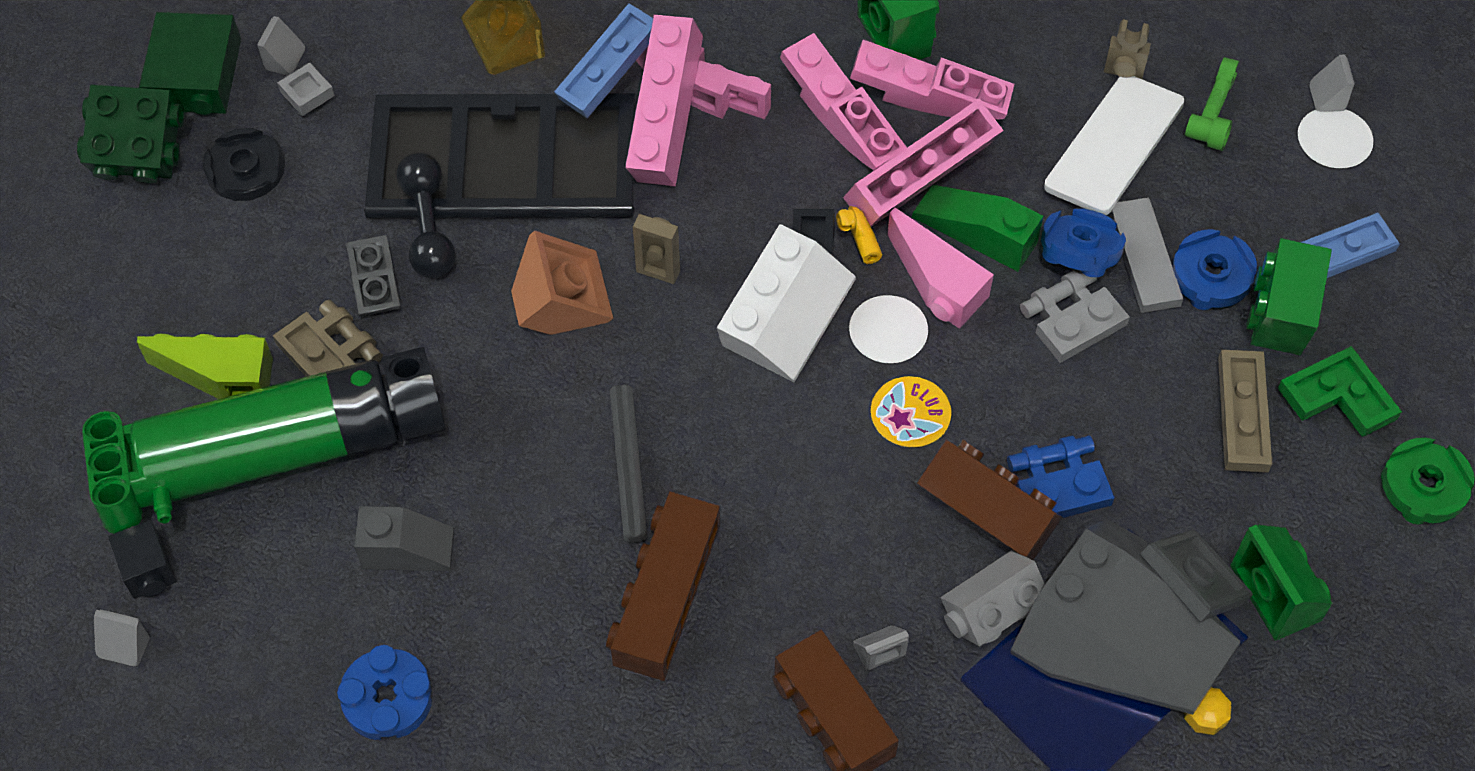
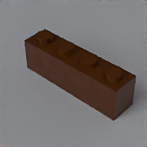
[606,491,720,681]

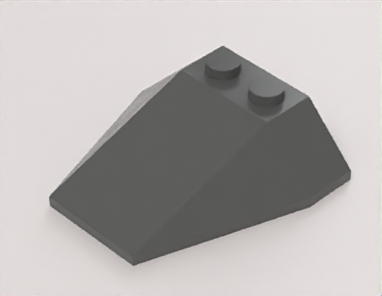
[1011,519,1241,714]

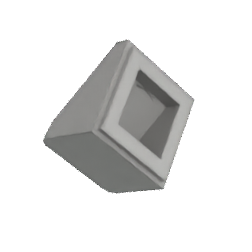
[257,16,305,76]
[1309,55,1355,111]
[94,609,150,667]
[853,626,909,670]

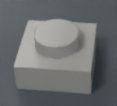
[277,63,335,116]

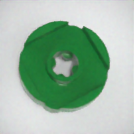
[1381,437,1475,524]

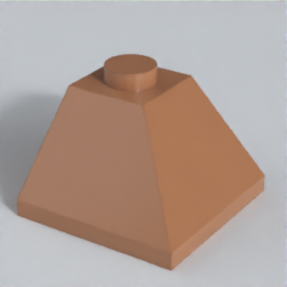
[511,231,613,335]

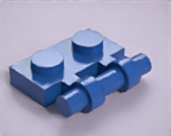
[1007,435,1115,518]

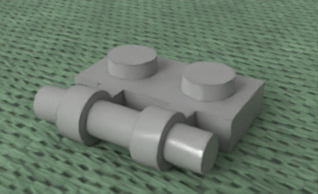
[1020,270,1130,363]

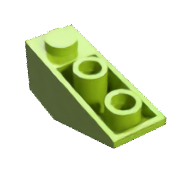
[137,334,273,399]

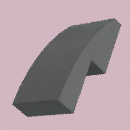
[346,235,401,317]

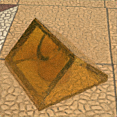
[461,0,545,75]

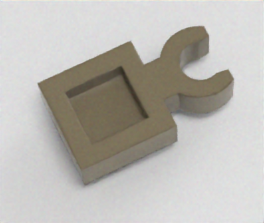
[1104,19,1151,79]

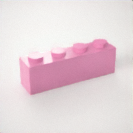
[625,15,703,187]
[843,98,1003,227]

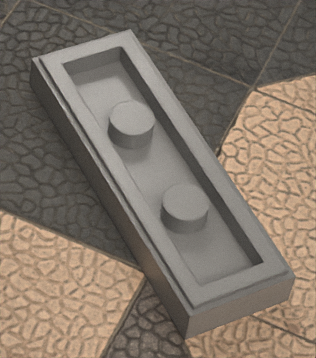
[1109,197,1183,313]

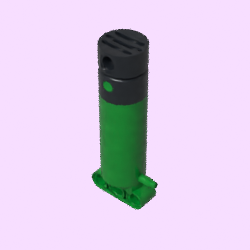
[82,347,446,534]

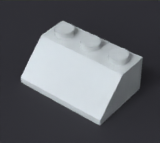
[717,224,856,382]

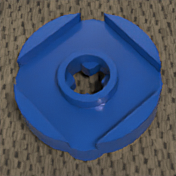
[1041,209,1126,277]
[1172,229,1257,310]
[337,645,432,740]

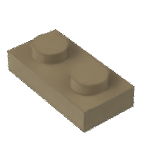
[633,214,680,284]

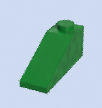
[912,185,1044,272]

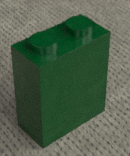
[139,12,241,115]

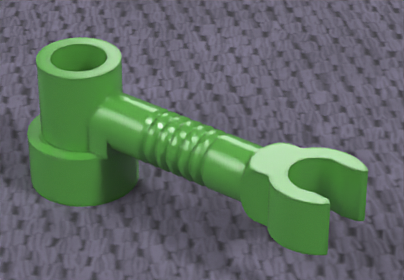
[1185,57,1239,151]

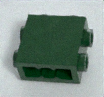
[77,85,185,183]

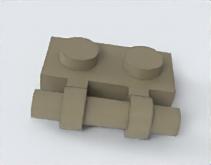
[273,300,383,377]

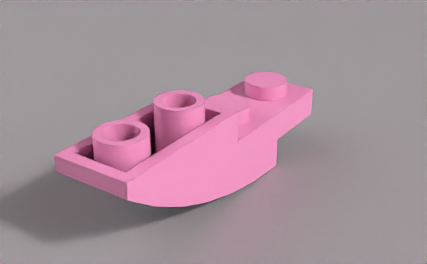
[780,33,907,170]
[850,40,1015,119]
[636,47,771,119]

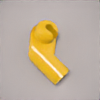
[836,206,882,264]

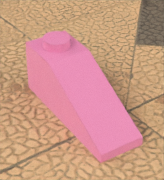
[887,208,994,329]

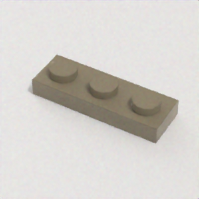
[1218,350,1272,472]

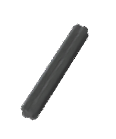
[610,384,647,543]

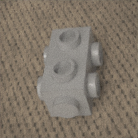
[940,551,1045,646]

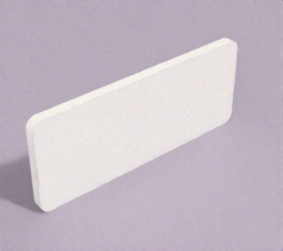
[1044,76,1184,215]

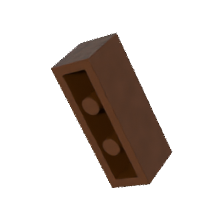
[917,439,1063,560]
[772,629,899,771]

